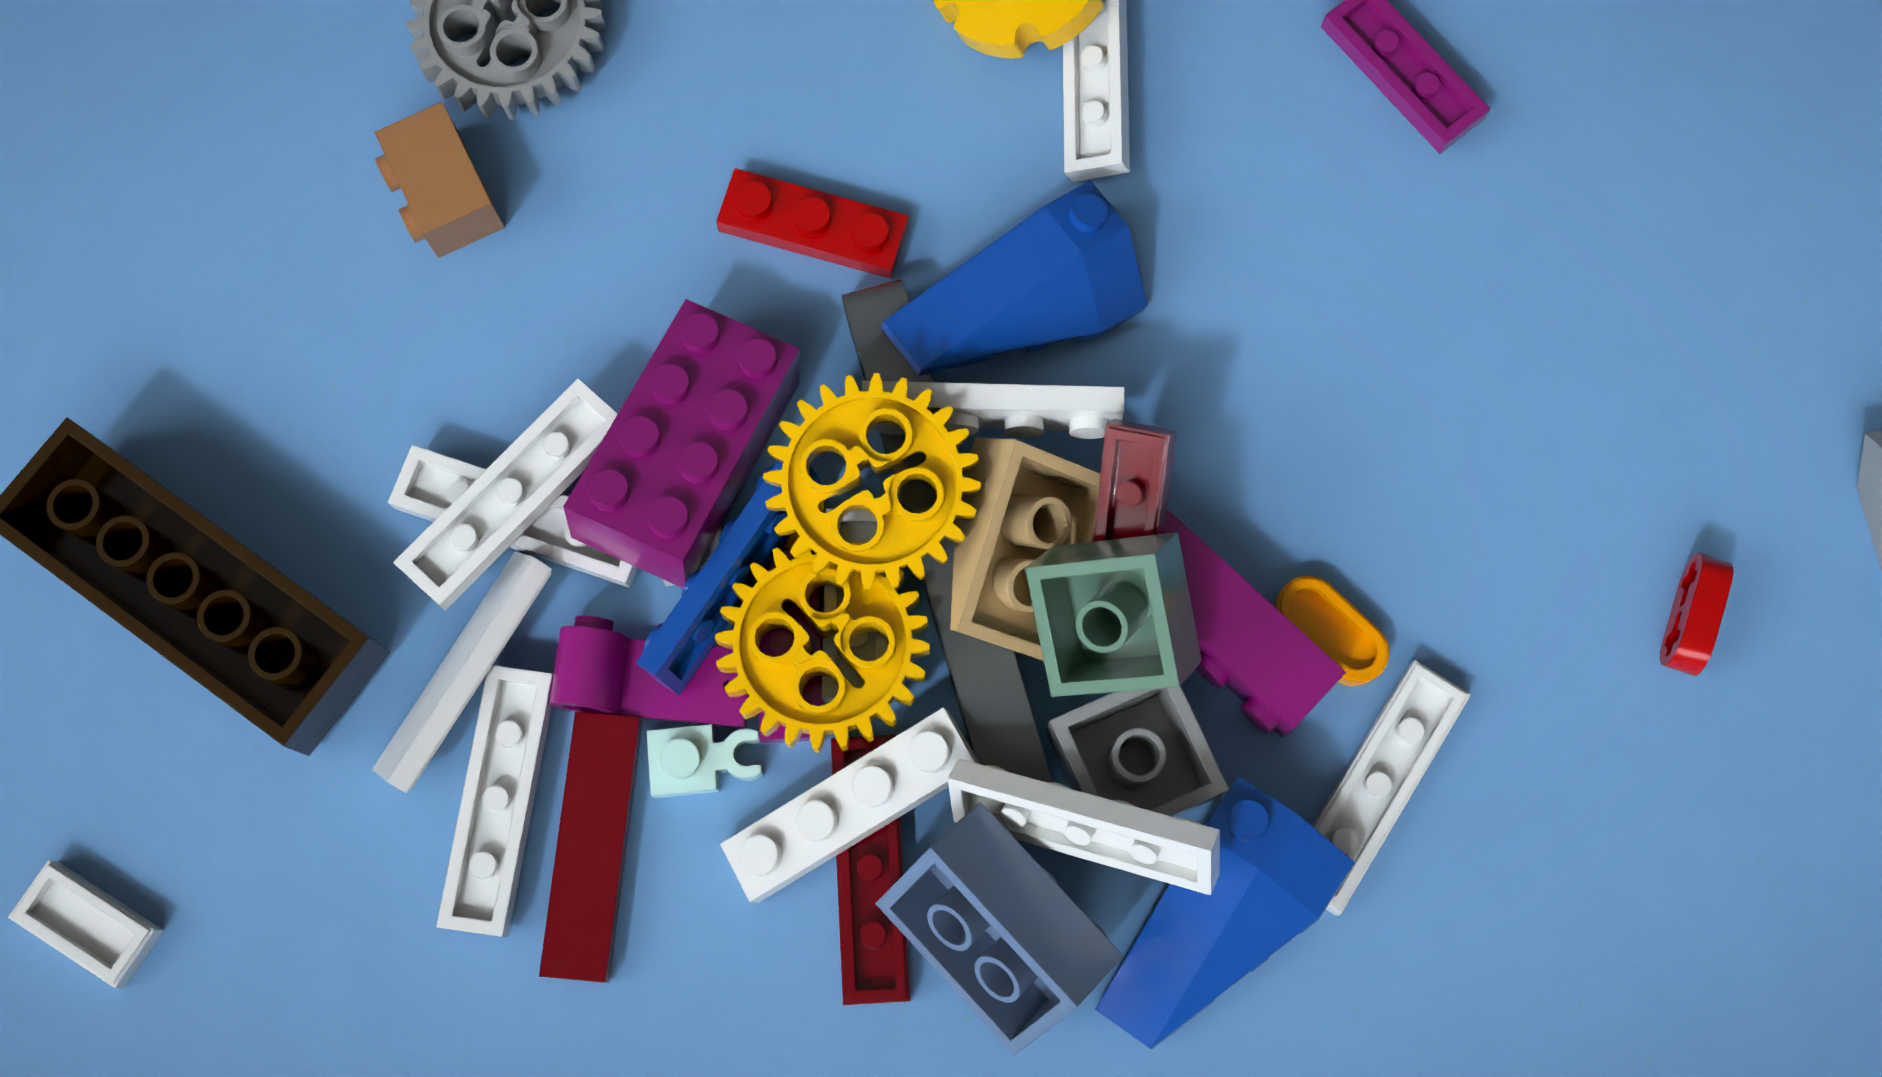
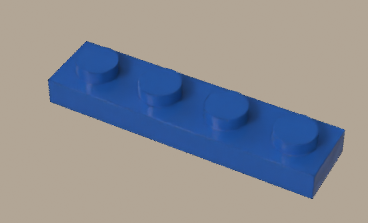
[636,461,824,695]

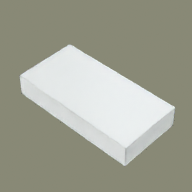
[8,860,164,988]

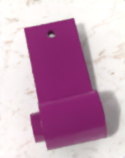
[548,616,749,728]

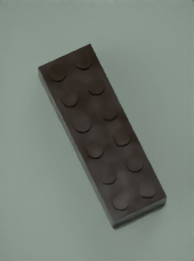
[0,417,391,756]

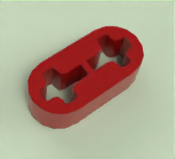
[1660,553,1734,676]

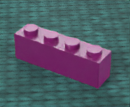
[1164,509,1346,737]

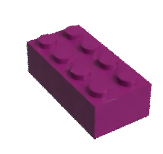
[563,299,800,588]

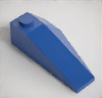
[881,180,1147,376]
[1095,776,1355,1050]

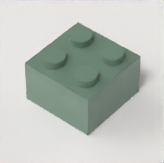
[1025,532,1202,697]

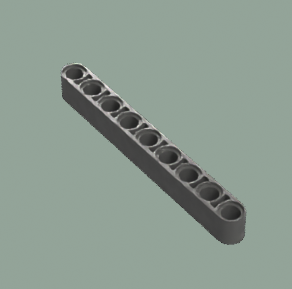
[841,279,1052,783]

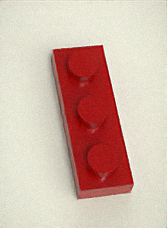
[716,168,909,279]

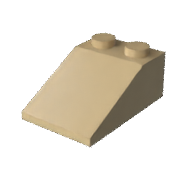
[950,437,1100,661]

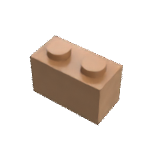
[374,102,505,258]

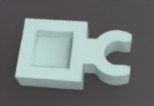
[647,724,763,798]

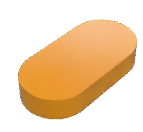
[1274,576,1389,686]

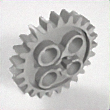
[407,0,606,120]

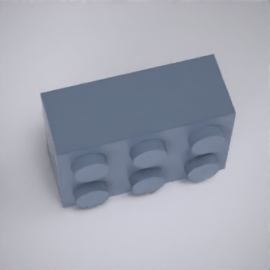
[875,802,1124,1056]

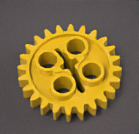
[763,373,981,591]
[715,541,930,753]

